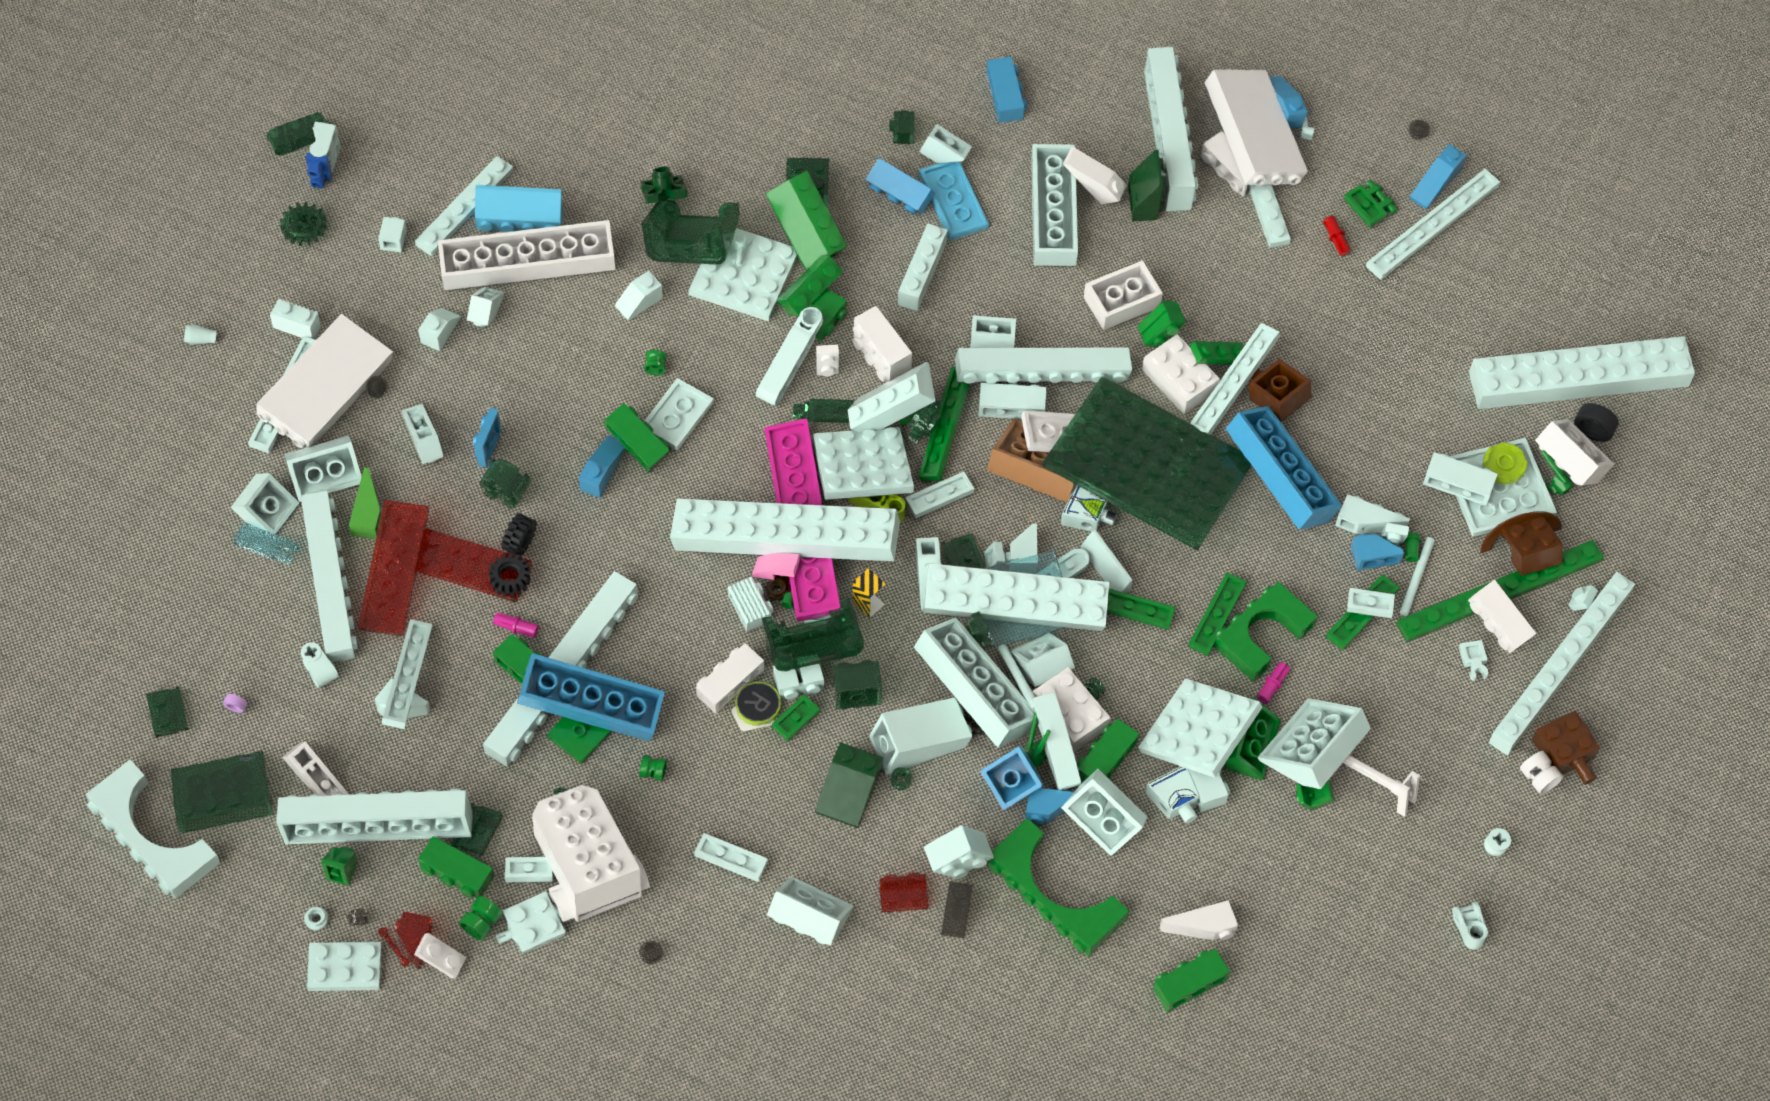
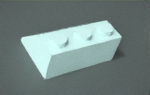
[284,436,362,502]
[1061,769,1148,856]
[767,876,854,945]

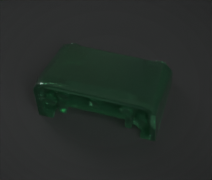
[641,199,740,265]
[762,599,864,672]

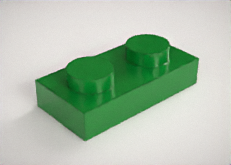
[772,695,820,742]

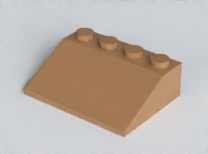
[987,418,1093,502]

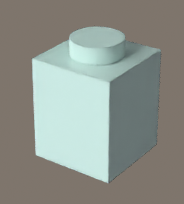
[378,217,407,253]

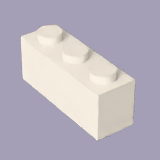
[1468,580,1536,654]
[696,643,765,714]

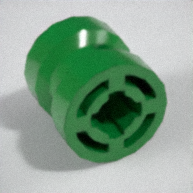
[639,755,667,781]

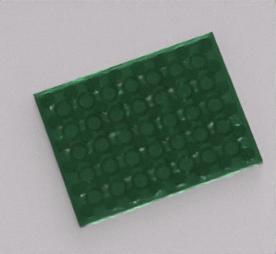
[1042,377,1252,551]

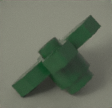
[640,166,688,204]

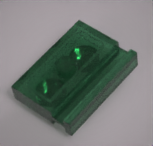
[941,533,986,569]
[966,611,992,651]
[146,686,189,738]
[451,803,503,856]

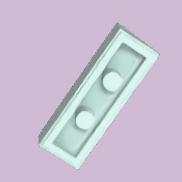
[1081,530,1133,593]

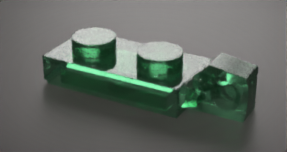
[793,399,853,423]

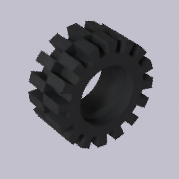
[501,513,537,557]
[489,553,531,598]

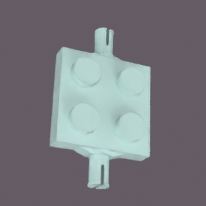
[495,891,566,955]

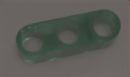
[267,112,328,155]

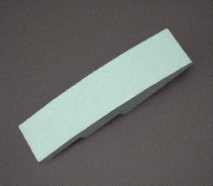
[1032,692,1081,790]

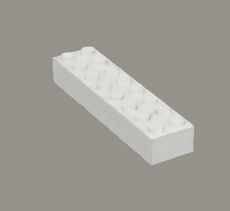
[438,220,615,290]

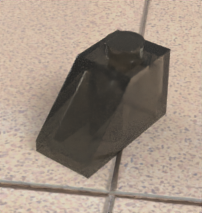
[941,881,973,938]

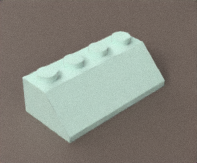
[848,362,935,432]

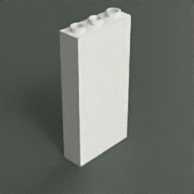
[1204,70,1308,186]
[257,314,393,448]

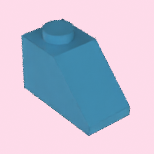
[1351,534,1404,571]
[1025,788,1074,825]

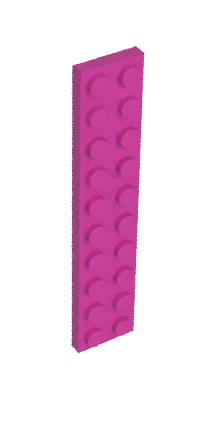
[764,418,842,622]

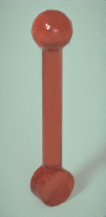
[378,927,409,967]

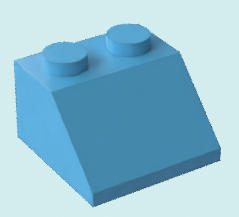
[980,746,1043,810]

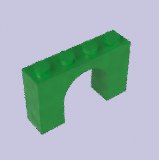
[1214,582,1318,682]

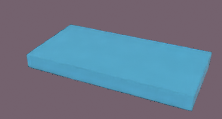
[919,162,989,241]

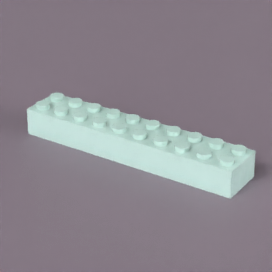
[1469,336,1695,409]
[670,499,900,562]

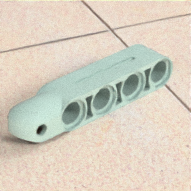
[756,307,823,406]

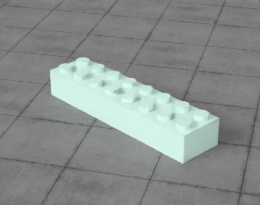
[1144,47,1198,212]
[923,563,1109,631]
[276,789,473,844]

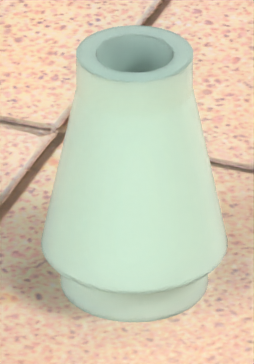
[184,324,217,345]

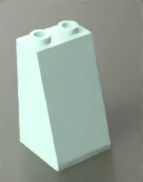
[869,698,972,775]

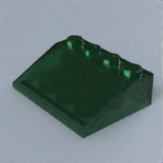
[171,751,274,834]

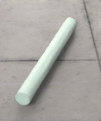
[1400,537,1435,616]
[998,644,1035,712]

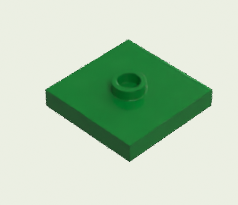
[547,717,612,765]

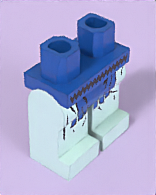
[305,122,341,189]

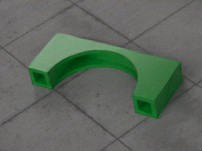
[987,818,1129,956]

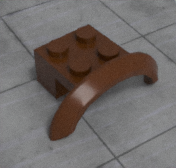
[1480,511,1563,576]

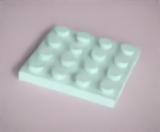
[688,223,798,321]
[813,427,914,500]
[1449,438,1557,537]
[1138,678,1262,777]

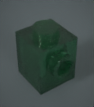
[889,110,915,144]

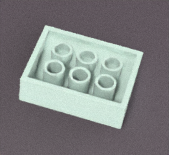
[1258,698,1371,789]

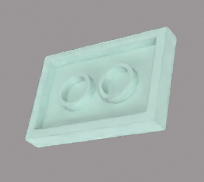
[645,378,714,451]
[307,942,382,991]

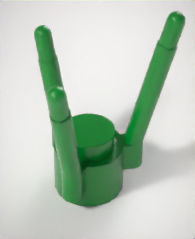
[1541,450,1574,496]
[1025,712,1051,766]

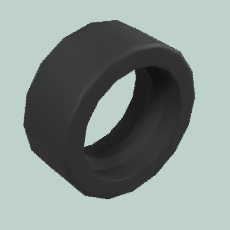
[1574,403,1619,442]

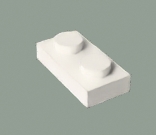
[816,344,839,376]
[414,933,466,978]

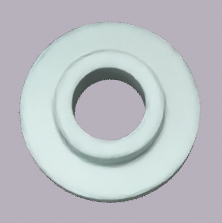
[304,907,328,930]

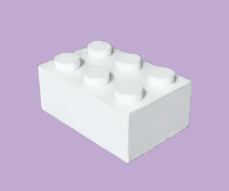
[1084,260,1163,331]
[852,306,912,383]
[1142,334,1220,415]
[1535,419,1614,486]
[1032,667,1111,753]

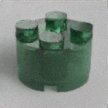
[479,459,532,509]

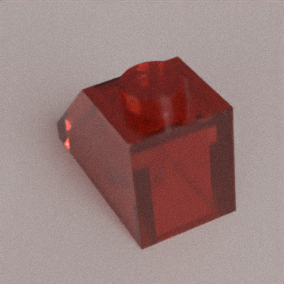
[395,911,433,969]

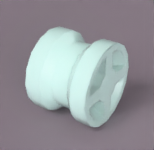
[1484,828,1511,856]

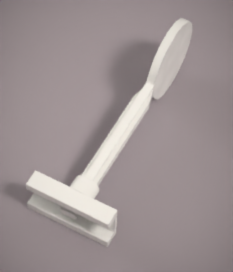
[1343,755,1420,817]

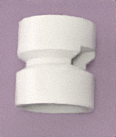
[1520,751,1564,795]

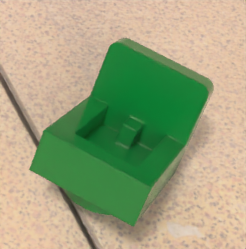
[1296,779,1335,810]

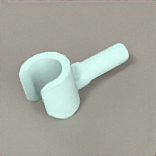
[1301,116,1314,140]
[734,235,747,266]

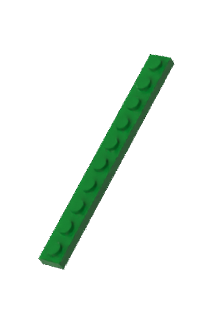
[1397,540,1604,642]

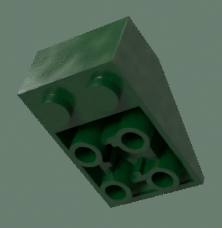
[1128,150,1166,222]

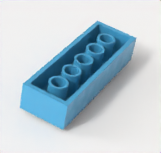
[1226,406,1342,530]
[517,653,665,742]

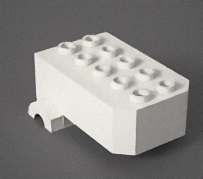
[532,785,650,922]

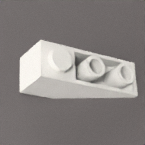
[1201,131,1247,197]

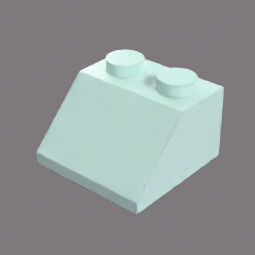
[230,473,299,536]
[1010,633,1075,687]

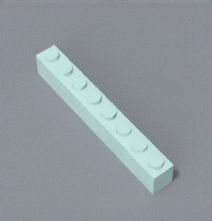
[955,347,1132,383]
[301,491,358,663]

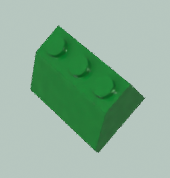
[1223,697,1281,780]

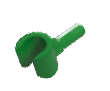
[781,592,794,609]

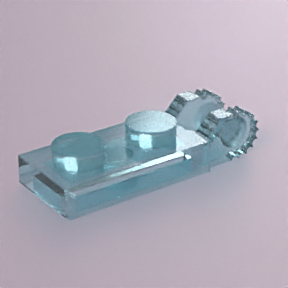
[233,522,298,564]

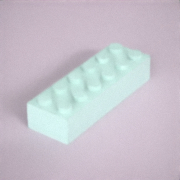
[1031,144,1078,266]
[914,617,1035,748]

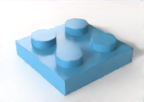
[473,407,502,468]

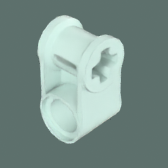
[301,642,339,688]
[1452,902,1488,950]

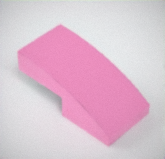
[752,553,800,580]

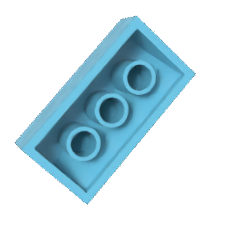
[475,185,564,232]

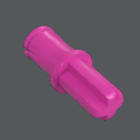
[493,612,539,639]
[1256,663,1290,704]

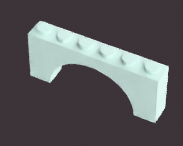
[85,760,220,899]

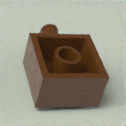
[1249,358,1312,422]
[1532,710,1600,785]

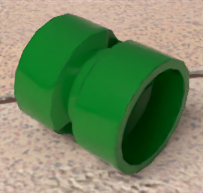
[458,896,503,941]

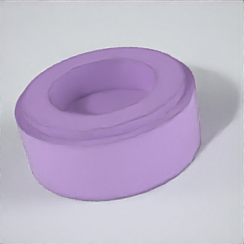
[223,694,248,713]

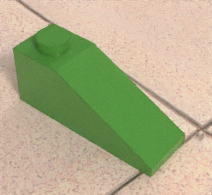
[349,467,385,540]

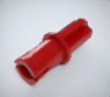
[1323,216,1351,256]

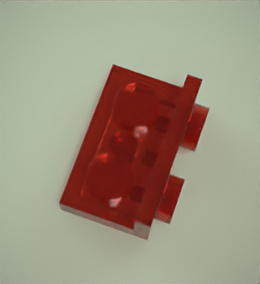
[879,872,929,913]

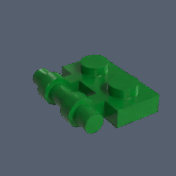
[1344,180,1398,228]

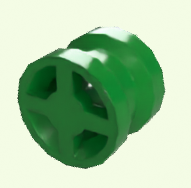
[644,350,667,376]

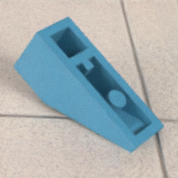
[1269,76,1308,129]
[1409,144,1466,210]
[579,435,626,498]

